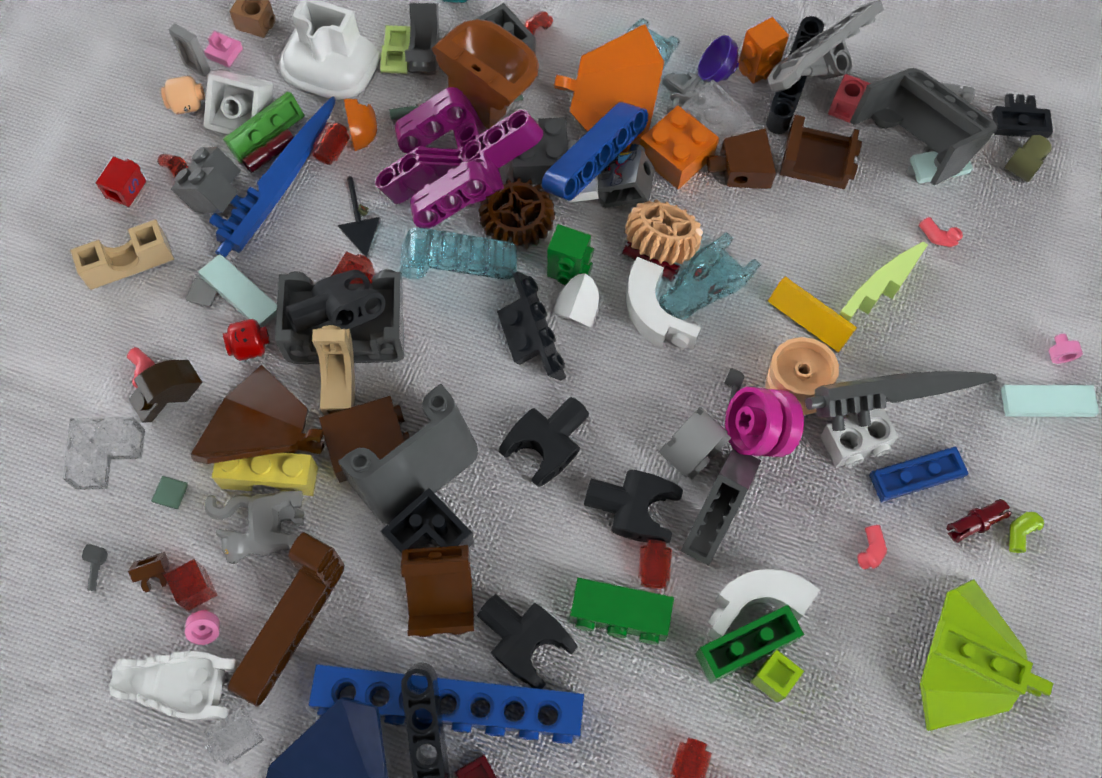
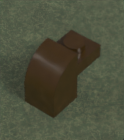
[129,360,203,423]

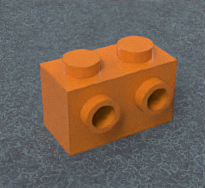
[738,17,789,84]

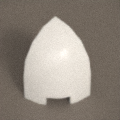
[553,273,599,327]

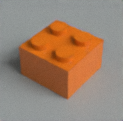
[639,105,719,189]

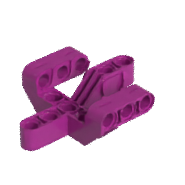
[375,87,543,229]

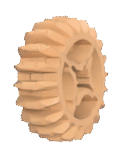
[625,200,703,265]

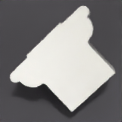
[279,0,381,100]

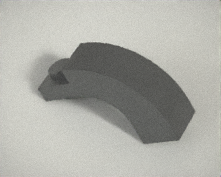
[405,3,439,71]

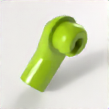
[1009,511,1044,553]

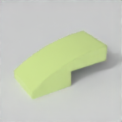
[380,25,410,74]

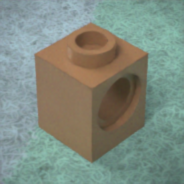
[229,0,275,38]

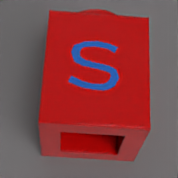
[95,156,146,207]

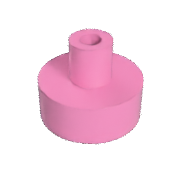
[1048,334,1083,364]
[185,610,220,645]

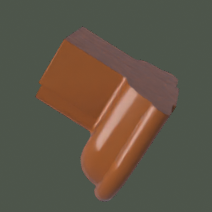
[432,19,539,129]

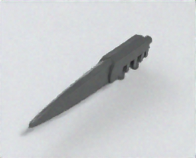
[805,371,997,431]

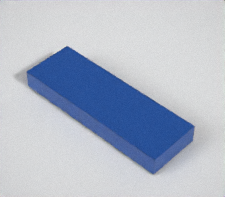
[869,446,969,502]

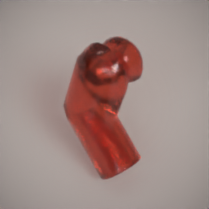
[524,11,553,35]
[158,154,188,177]

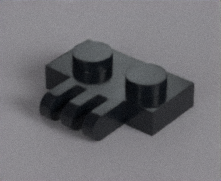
[992,93,1053,138]

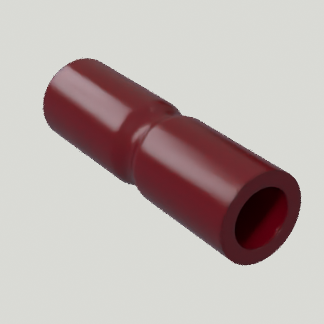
[241,129,294,173]

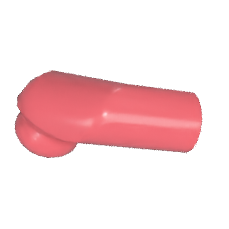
[919,217,963,247]
[127,347,155,388]
[857,525,887,569]

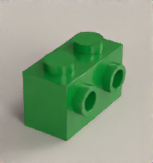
[547,224,594,286]

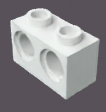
[820,408,899,468]

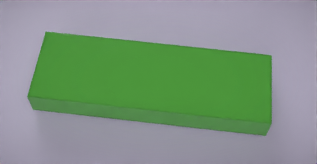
[223,91,305,163]

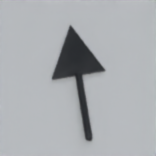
[338,176,380,258]

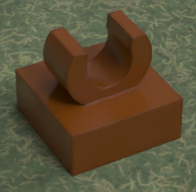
[128,552,169,593]

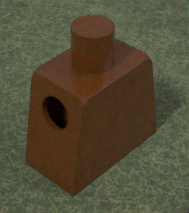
[707,129,776,189]

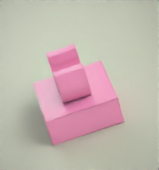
[204,31,243,67]

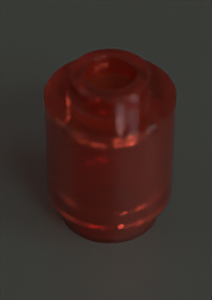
[312,122,350,165]
[638,540,672,589]
[670,737,712,778]

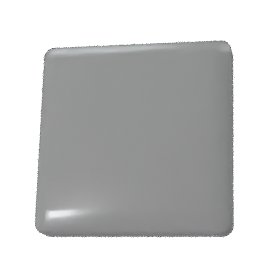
[186,278,217,307]

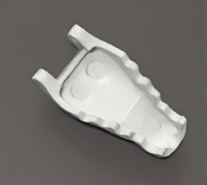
[109,651,238,721]

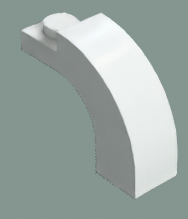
[626,257,701,350]
[707,569,820,640]

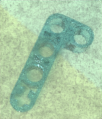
[400,228,517,279]

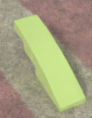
[839,242,928,322]

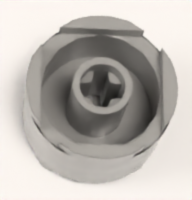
[659,407,731,479]

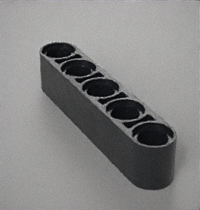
[766,16,824,134]
[401,663,450,778]

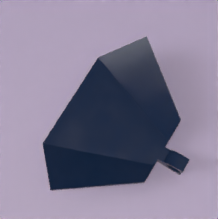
[266,698,388,778]

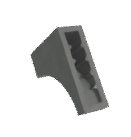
[681,448,762,566]

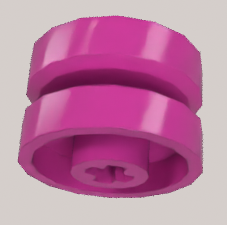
[725,387,804,457]

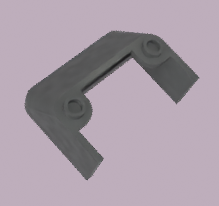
[850,68,997,186]

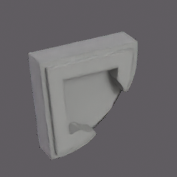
[662,72,700,94]

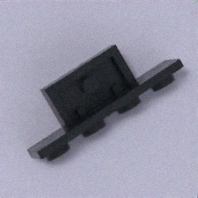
[497,271,566,381]

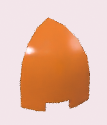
[344,99,377,151]

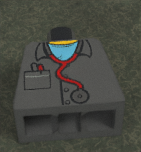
[598,144,655,208]

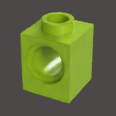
[750,649,804,703]

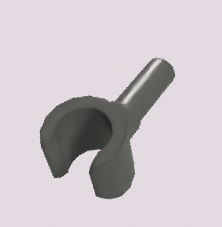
[724,368,744,403]
[82,544,108,591]

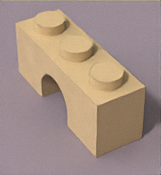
[70,219,175,290]

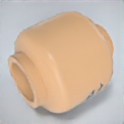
[161,76,205,114]

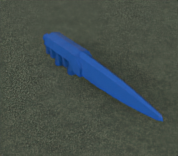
[209,96,336,258]

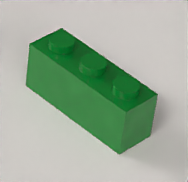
[569,578,674,645]
[695,605,805,684]

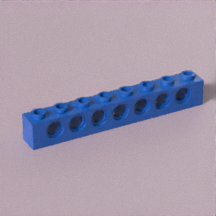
[308,664,584,744]

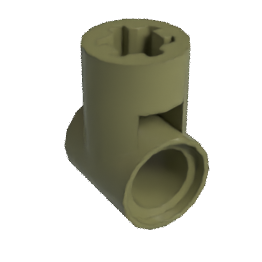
[1004,135,1052,183]

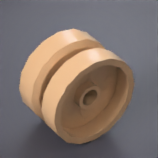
[765,337,839,415]

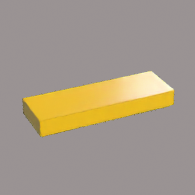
[767,276,857,353]

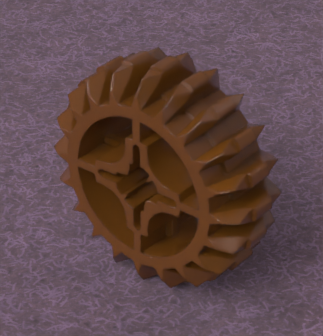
[479,177,555,251]

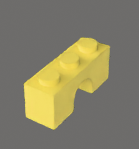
[212,453,318,496]

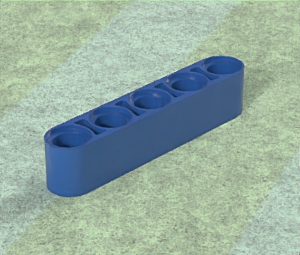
[542,102,648,201]

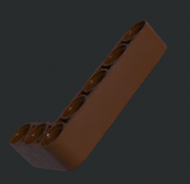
[227,532,345,707]

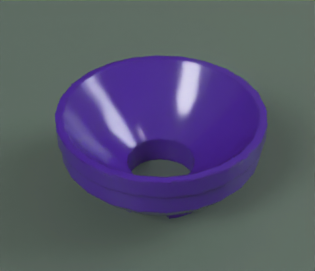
[698,35,739,84]

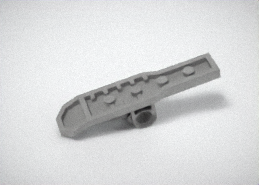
[768,0,884,92]

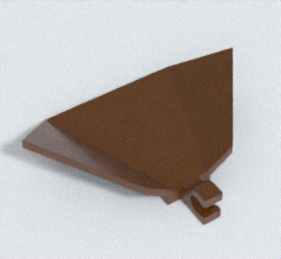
[191,365,325,464]

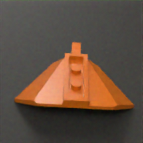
[554,24,664,153]

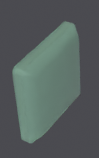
[152,476,188,509]

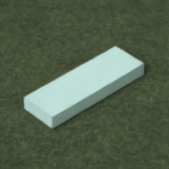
[198,254,277,327]
[1001,385,1099,417]

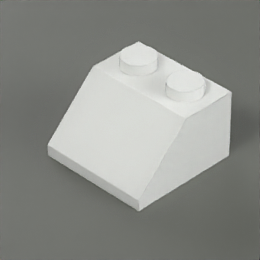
[203,70,274,135]

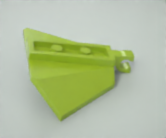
[920,579,1054,731]

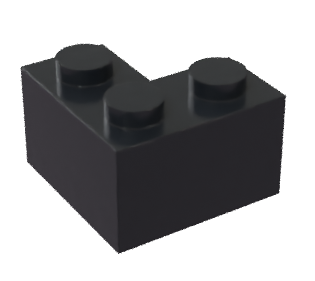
[381,488,474,558]

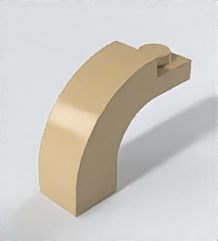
[312,325,355,416]

